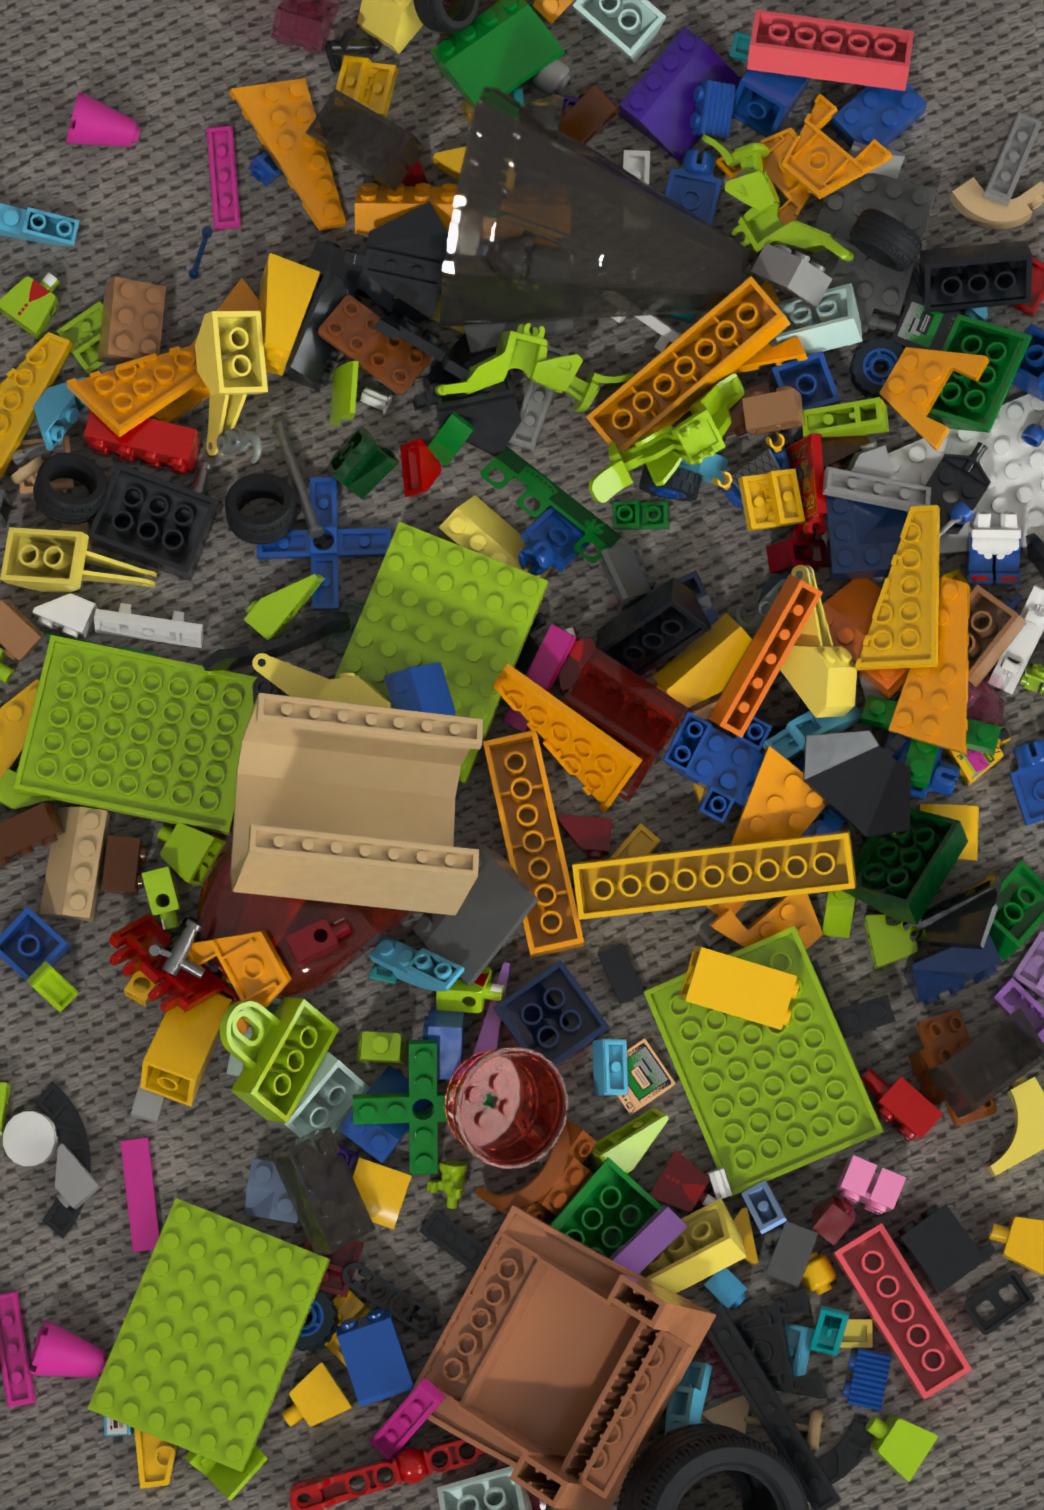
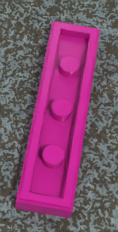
[206,125,241,230]
[504,624,577,732]
[120,1137,160,1253]
[0,1291,36,1408]
[369,1377,446,1460]

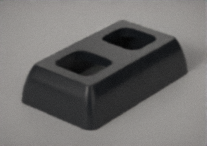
[964,1270,1035,1335]

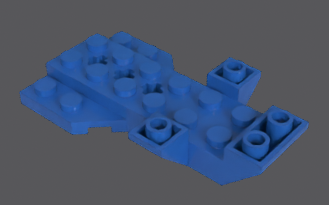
[662,711,845,836]

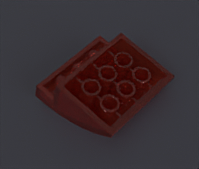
[539,648,689,803]

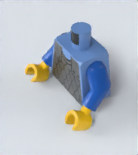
[712,431,791,509]

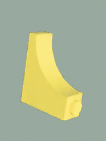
[987,1076,1044,1177]

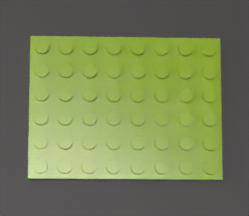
[334,522,549,784]
[13,635,258,835]
[644,926,884,1197]
[87,1198,330,1473]

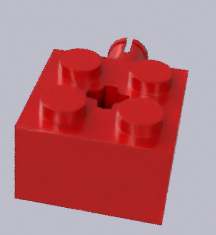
[861,1068,943,1142]

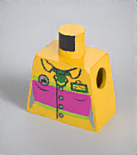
[944,726,1011,787]

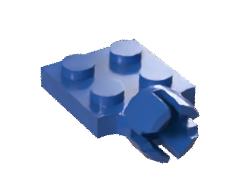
[659,149,723,233]
[518,506,591,576]
[885,732,960,801]
[1008,739,1044,826]

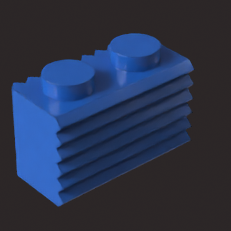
[690,80,736,140]
[842,1348,892,1411]

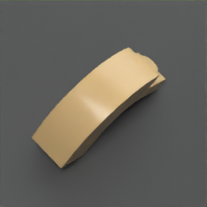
[949,177,1044,229]

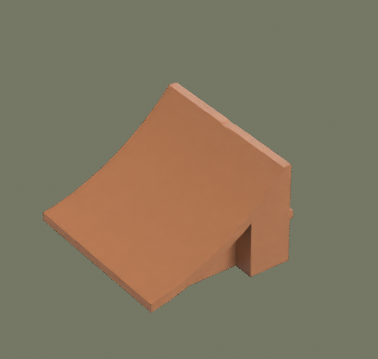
[408,1205,717,1510]

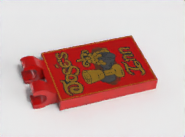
[785,434,827,540]

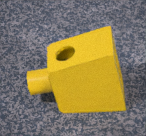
[989,1217,1044,1276]
[282,1362,353,1427]

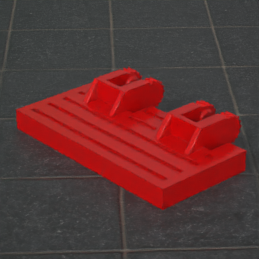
[108,914,225,1013]

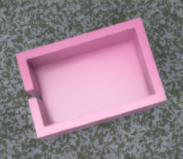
[834,1155,906,1216]

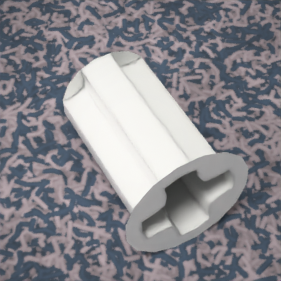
[360,387,392,414]
[706,1167,732,1200]

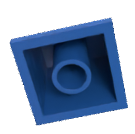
[732,70,811,138]
[336,1308,414,1407]

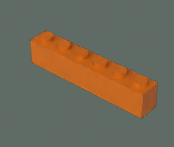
[709,574,823,738]

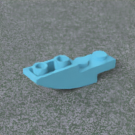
[0,203,80,247]
[763,705,862,761]
[369,935,464,991]
[665,1361,713,1434]

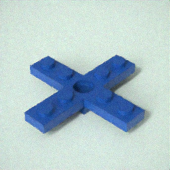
[257,477,392,611]

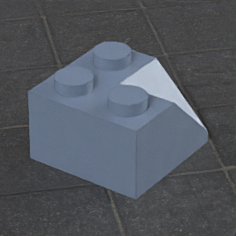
[244,1158,309,1225]

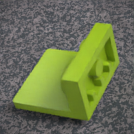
[184,1444,268,1501]

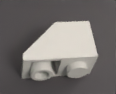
[32,593,98,639]

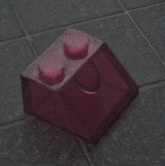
[271,0,340,53]

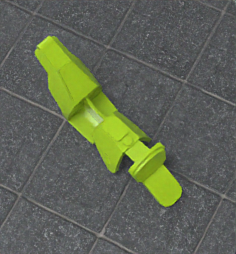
[701,134,854,262]
[435,323,634,412]
[589,373,744,503]

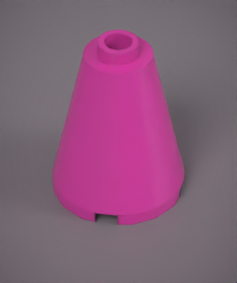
[66,91,141,147]
[27,1319,108,1378]

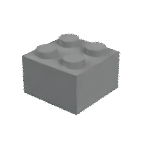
[751,243,832,307]

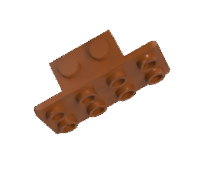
[318,295,431,395]
[909,1010,997,1126]

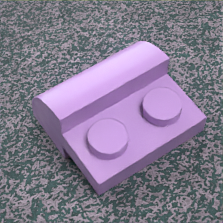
[1012,931,1044,999]

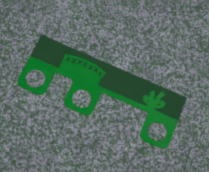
[480,446,622,563]

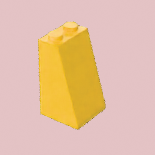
[259,253,320,376]
[653,613,752,711]
[679,946,799,1030]
[140,993,232,1107]

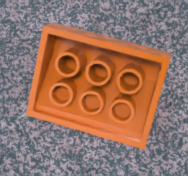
[822,578,910,700]

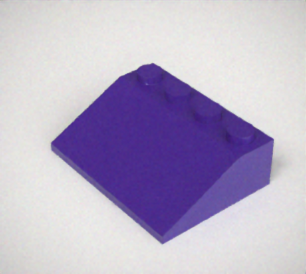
[618,27,741,162]

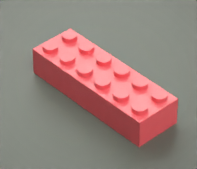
[747,10,914,91]
[831,1223,972,1400]

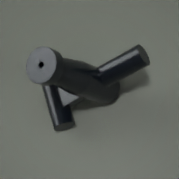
[325,28,379,72]

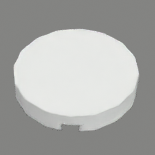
[3,1111,58,1166]

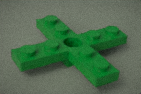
[861,695,1001,789]
[353,1039,493,1175]

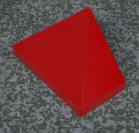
[400,439,442,497]

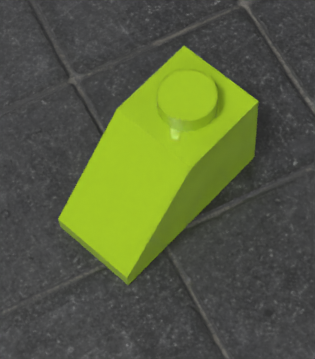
[822,890,855,938]

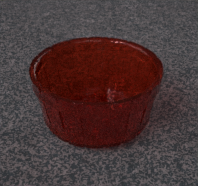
[445,1047,568,1169]

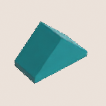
[810,1306,850,1356]

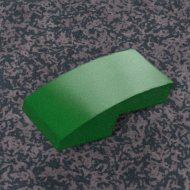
[428,412,475,466]
[612,500,670,530]

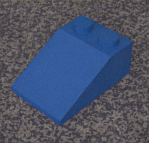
[338,1065,431,1165]

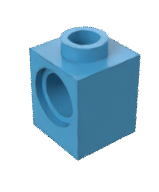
[703,1268,747,1309]

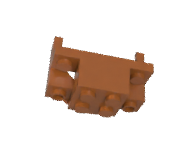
[475,1102,597,1222]

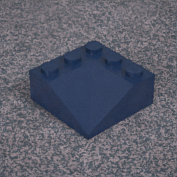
[824,495,907,581]
[903,934,1002,1006]
[493,960,609,1078]

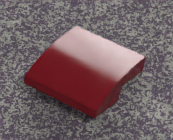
[303,1227,364,1298]

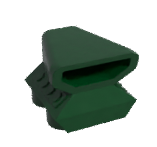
[327,426,399,500]

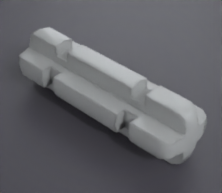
[12,440,65,467]

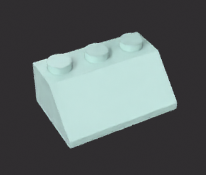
[573,0,666,63]
[775,283,862,355]
[283,1051,370,1152]
[437,1466,532,1510]

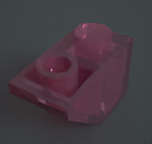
[966,679,1004,727]

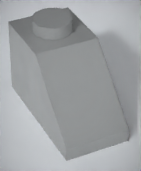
[846,441,895,478]
[55,1144,102,1209]

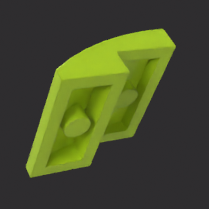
[56,301,104,375]
[329,361,359,426]

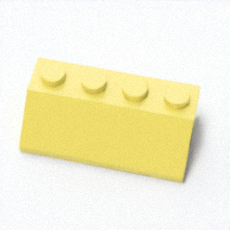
[439,495,553,579]
[639,1198,746,1293]

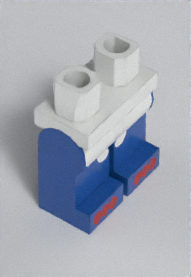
[964,511,1021,584]

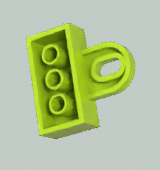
[220,997,339,1123]

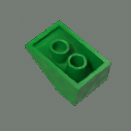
[989,860,1044,961]

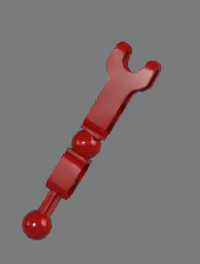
[289,1437,486,1510]

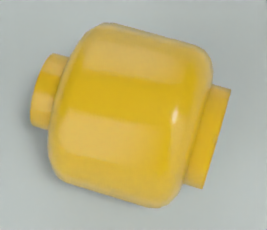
[801,1251,837,1295]

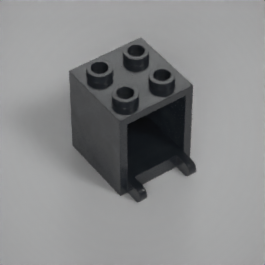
[895,1204,995,1294]

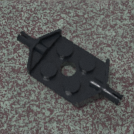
[925,442,991,534]

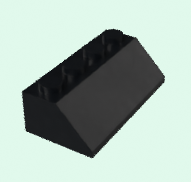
[919,240,1032,313]
[286,269,361,391]
[595,577,711,681]

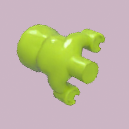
[427,1160,467,1209]

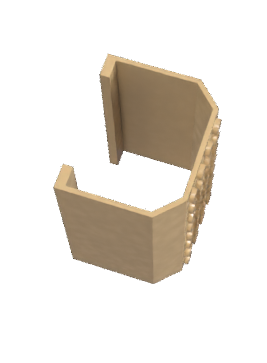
[230,693,483,916]

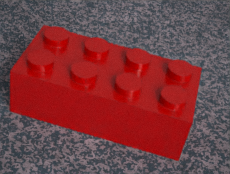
[84,410,201,475]

